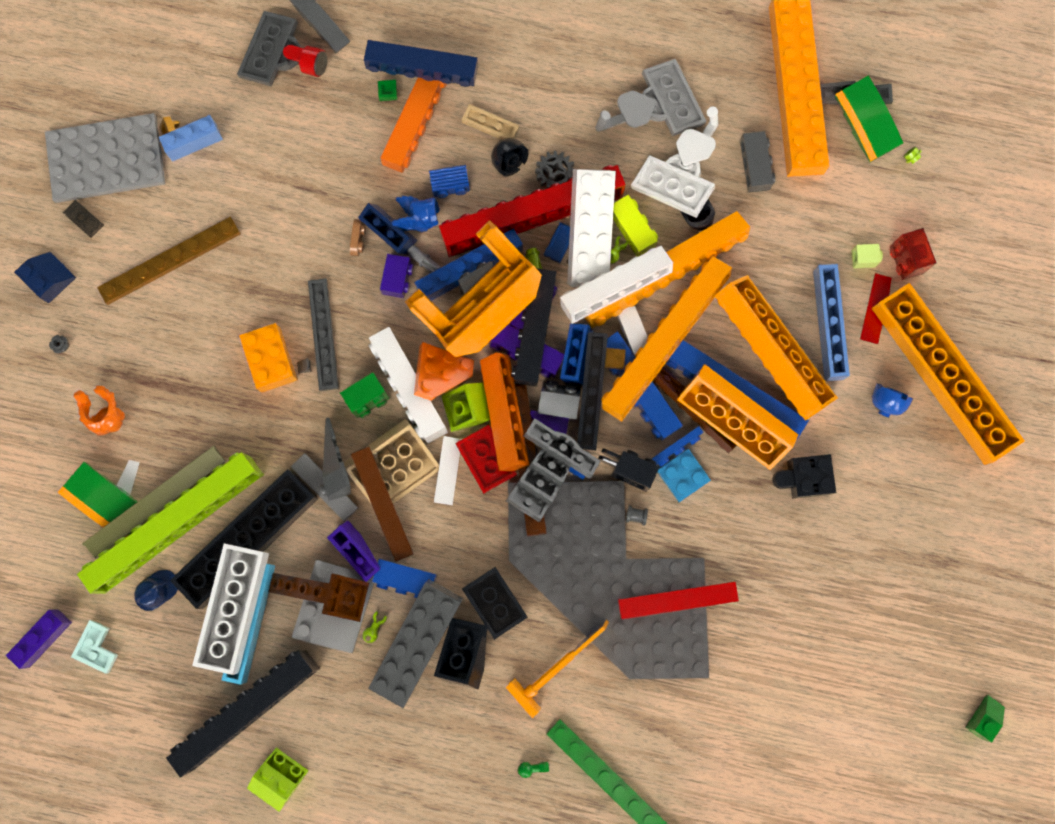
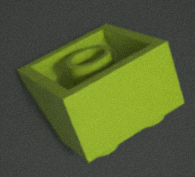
[442,383,490,432]

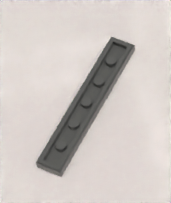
[308,278,339,391]

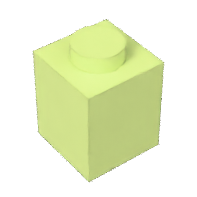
[851,244,883,268]

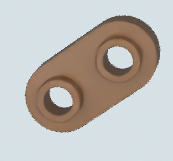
[350,219,366,256]

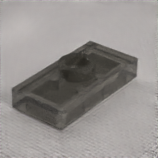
[63,199,104,238]

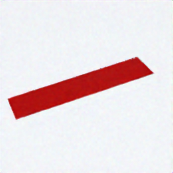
[860,273,892,344]

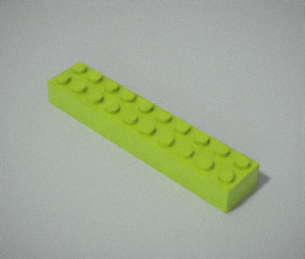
[77,452,264,594]

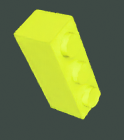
[613,195,658,257]

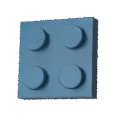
[657,449,711,503]

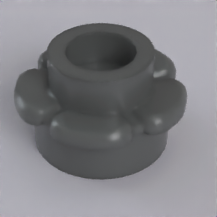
[49,335,69,353]

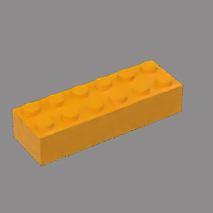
[677,364,799,470]

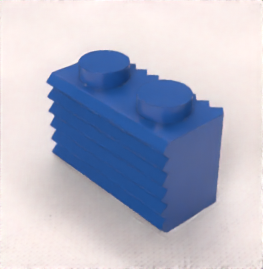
[429,165,470,198]

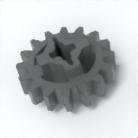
[535,151,575,188]

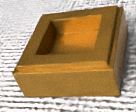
[605,348,625,370]

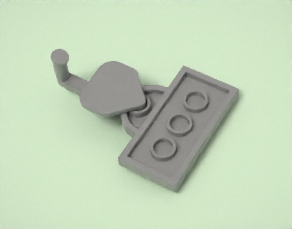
[595,59,706,137]

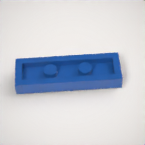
[652,426,704,467]

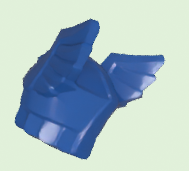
[392,196,440,233]

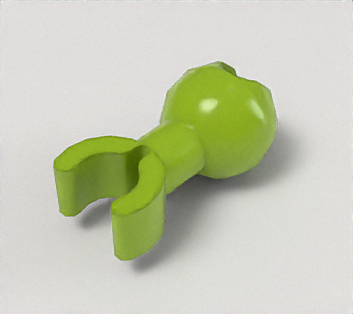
[610,236,629,264]
[362,611,387,643]

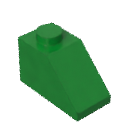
[965,695,1005,743]

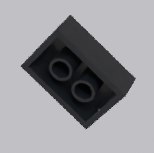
[462,567,528,640]

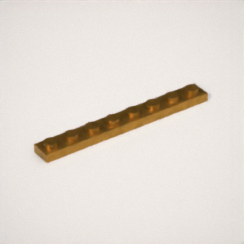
[97,216,241,305]

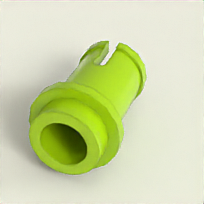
[525,248,543,269]

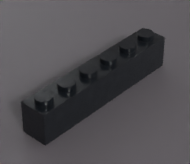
[511,268,557,387]
[577,332,608,451]

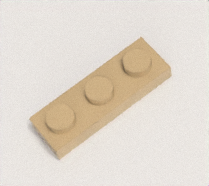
[462,104,519,140]

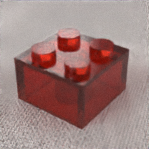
[890,228,937,280]

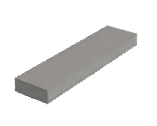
[291,453,358,522]

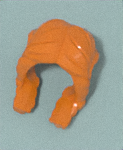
[74,385,125,435]

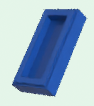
[544,222,570,264]

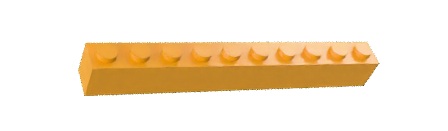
[584,211,750,328]
[601,256,732,422]

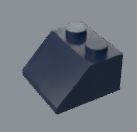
[14,252,76,303]

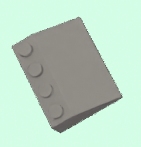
[292,560,374,653]

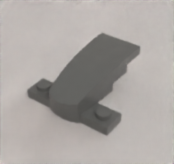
[506,419,601,522]

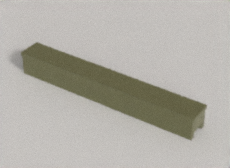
[82,446,226,559]

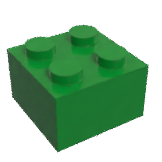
[340,372,390,419]

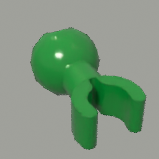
[517,761,549,778]

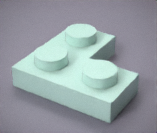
[71,620,118,674]

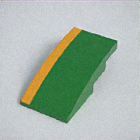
[835,75,903,162]
[58,462,138,538]

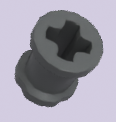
[626,505,648,526]

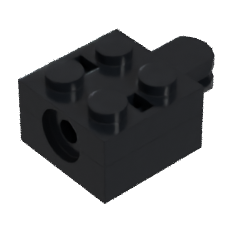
[598,448,659,492]
[772,454,837,499]

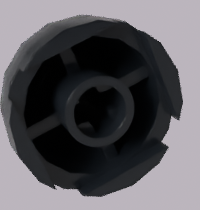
[491,138,529,176]

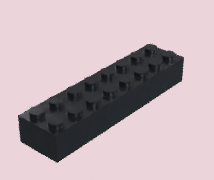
[170,469,318,609]
[166,650,320,778]

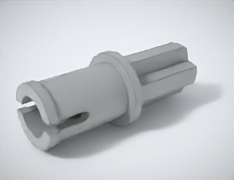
[407,245,441,273]

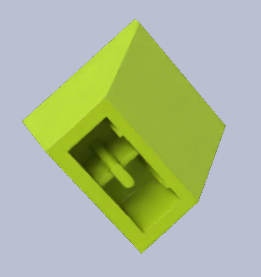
[247,748,309,812]

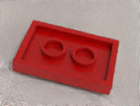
[455,425,517,494]

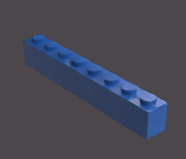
[666,340,809,439]

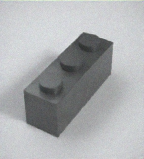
[740,131,775,193]

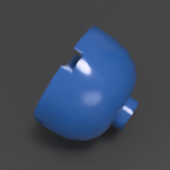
[872,383,913,418]

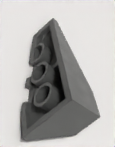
[320,418,351,501]

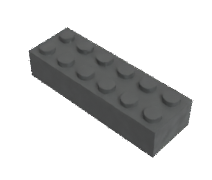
[368,579,464,708]

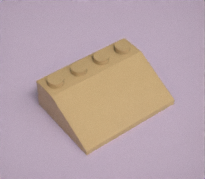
[344,419,439,504]

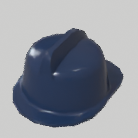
[134,570,178,611]

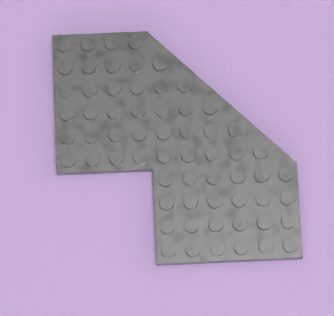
[508,481,709,679]

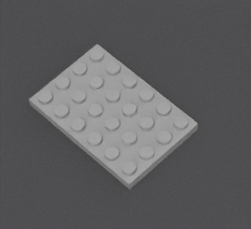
[45,113,165,203]

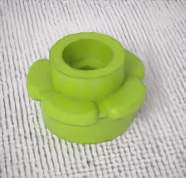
[904,147,922,164]

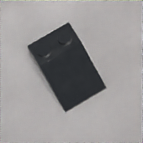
[434,618,487,690]

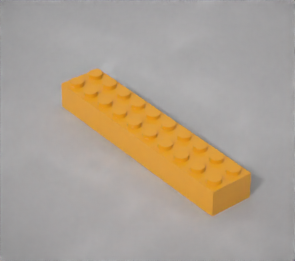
[769,0,829,177]
[872,283,1025,465]

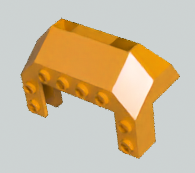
[405,220,542,357]

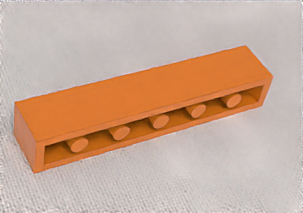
[380,78,447,173]
[480,352,529,471]

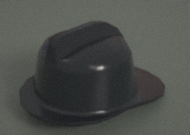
[681,199,715,231]

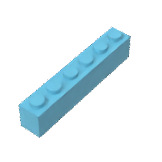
[221,563,275,685]

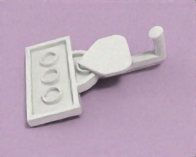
[631,107,718,218]

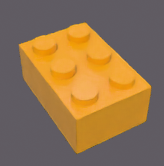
[239,323,298,393]

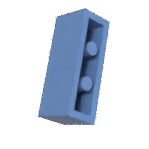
[159,115,223,162]

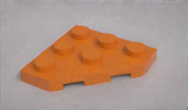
[414,342,474,401]

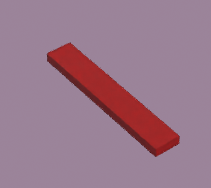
[618,582,739,619]

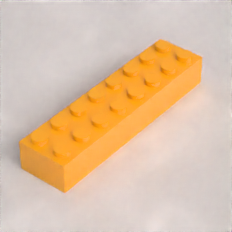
[715,275,838,421]

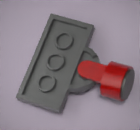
[237,11,327,87]

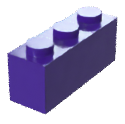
[6,609,72,669]

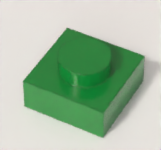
[378,80,398,101]

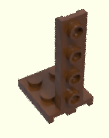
[268,573,369,622]

